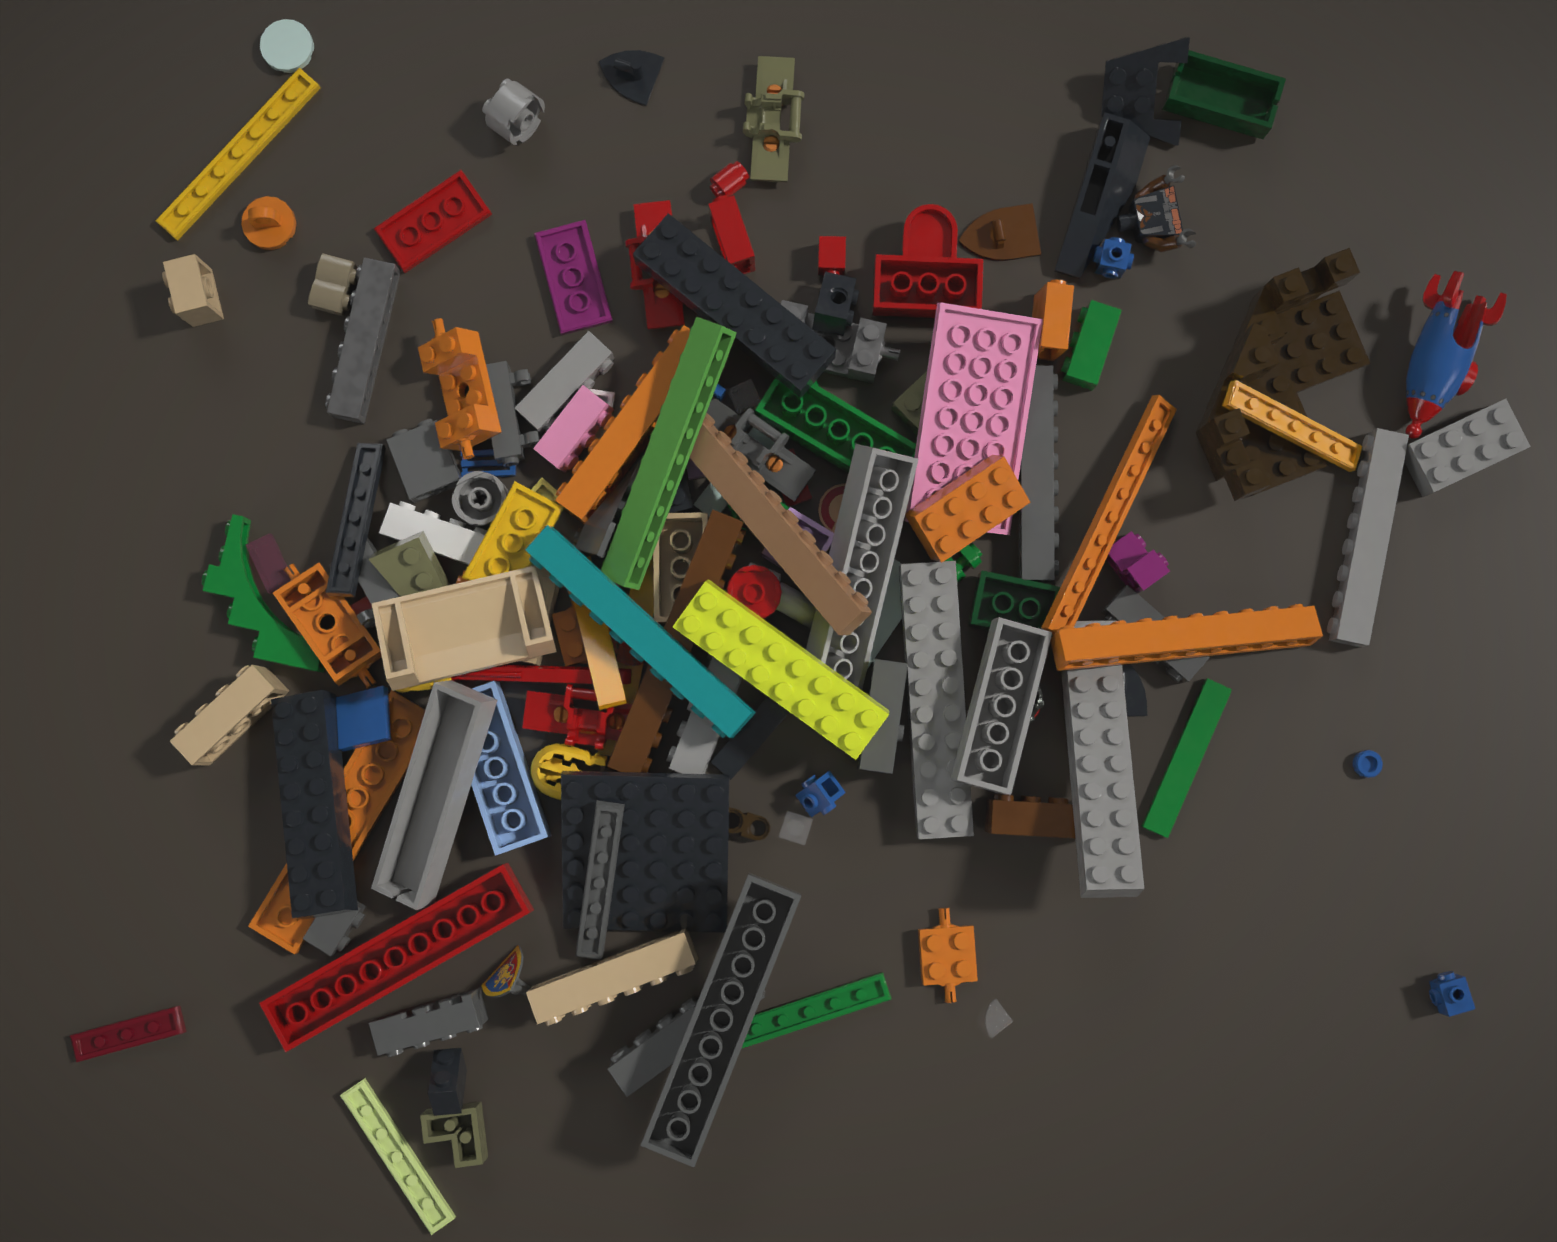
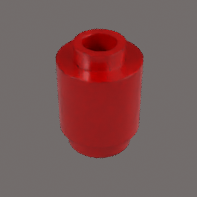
[709,161,750,197]

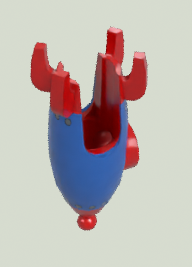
[1405,271,1507,439]

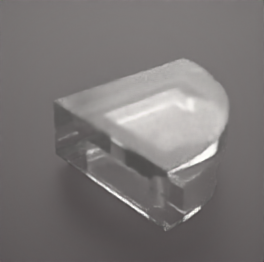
[985,998,1013,1038]

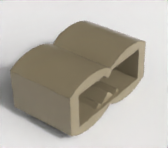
[308,253,358,316]

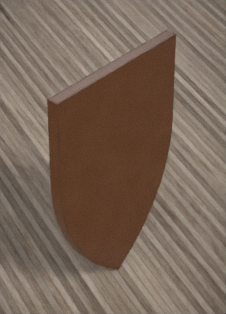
[959,203,1041,261]

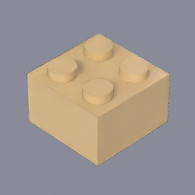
[162,254,224,327]

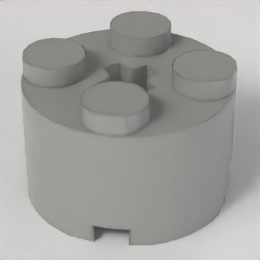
[482,79,545,145]
[452,471,509,529]

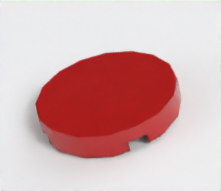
[727,565,782,619]

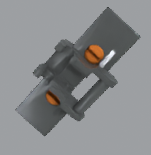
[707,397,817,501]

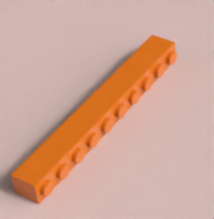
[1050,604,1323,671]

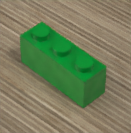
[1061,300,1122,391]

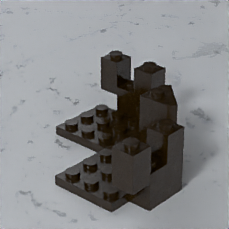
[1196,247,1371,501]

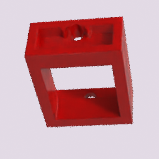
[709,195,756,275]

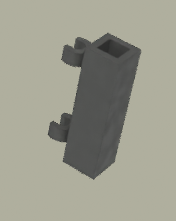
[486,361,540,467]
[328,537,400,630]

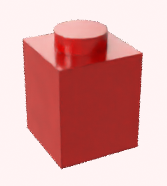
[818,236,846,277]

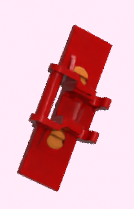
[625,200,685,330]
[522,684,632,750]

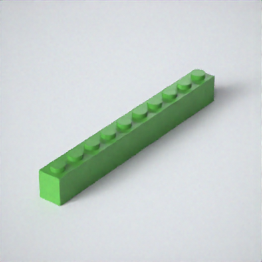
[601,317,736,590]

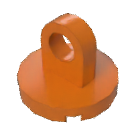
[241,196,297,250]

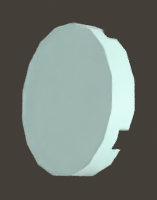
[260,19,314,73]

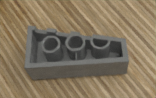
[369,987,489,1057]

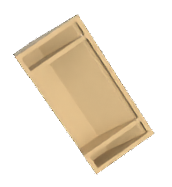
[372,566,556,691]

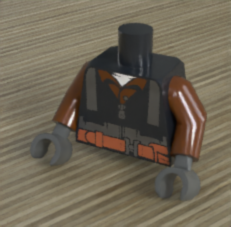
[1117,165,1196,252]

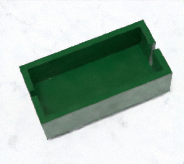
[1162,50,1286,139]

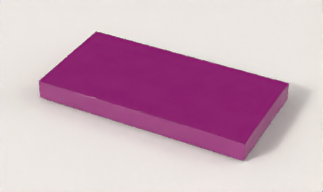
[534,220,613,336]

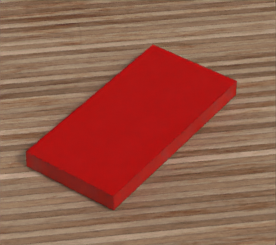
[374,170,492,273]

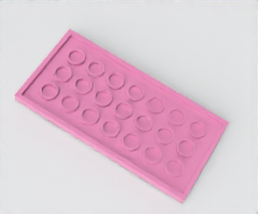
[905,303,1043,535]

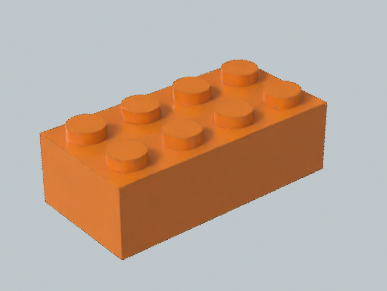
[905,454,1031,563]

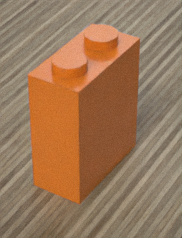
[1032,280,1074,361]

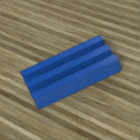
[461,449,516,477]

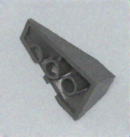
[573,458,641,561]

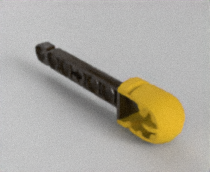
[530,743,771,840]

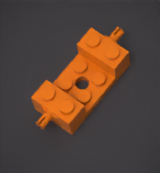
[418,318,502,459]
[273,563,382,689]

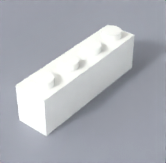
[379,501,487,565]

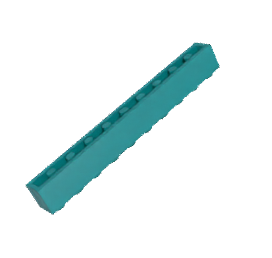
[525,525,756,738]

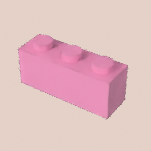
[533,385,615,473]

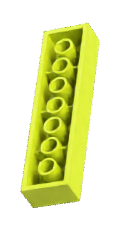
[673,579,889,760]

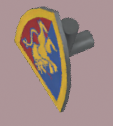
[481,945,531,998]

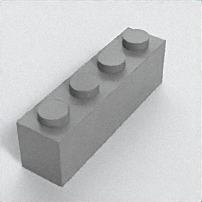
[515,331,615,435]

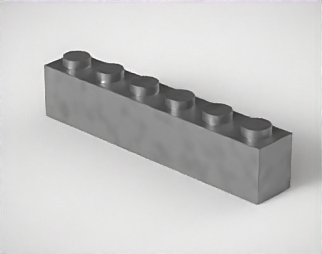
[325,258,401,424]

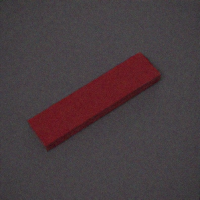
[70,1005,186,1063]

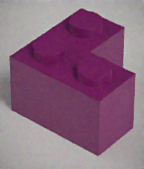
[1106,531,1170,594]

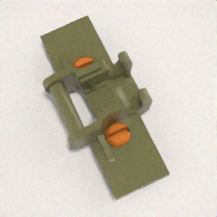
[743,56,805,183]

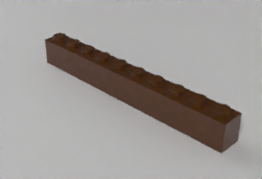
[607,510,747,773]

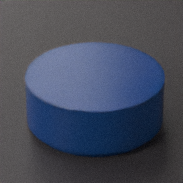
[1353,750,1383,778]

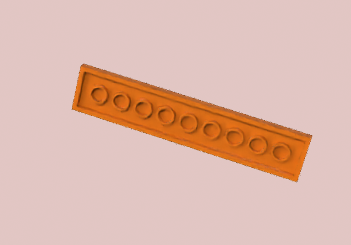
[248,690,426,954]

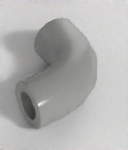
[776,582,816,631]

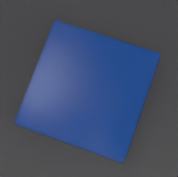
[336,686,391,751]

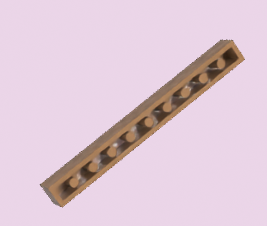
[690,413,872,635]

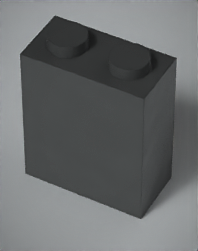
[387,419,461,503]

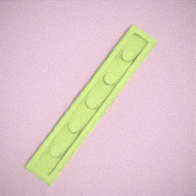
[340,1078,456,1235]

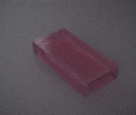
[246,533,291,594]

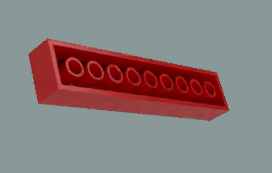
[259,863,534,1052]

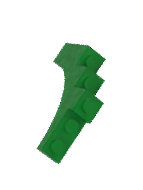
[202,514,325,673]

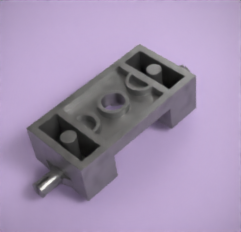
[781,300,900,384]

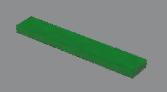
[1141,678,1232,838]
[741,972,891,1049]

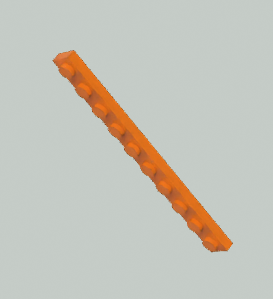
[1041,395,1177,636]

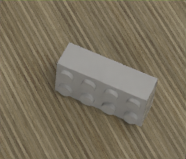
[1404,399,1531,497]

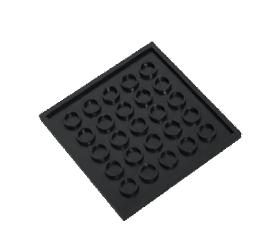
[561,771,730,933]

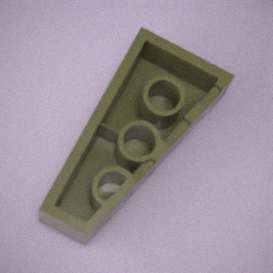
[369,531,450,597]

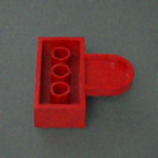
[872,204,984,318]

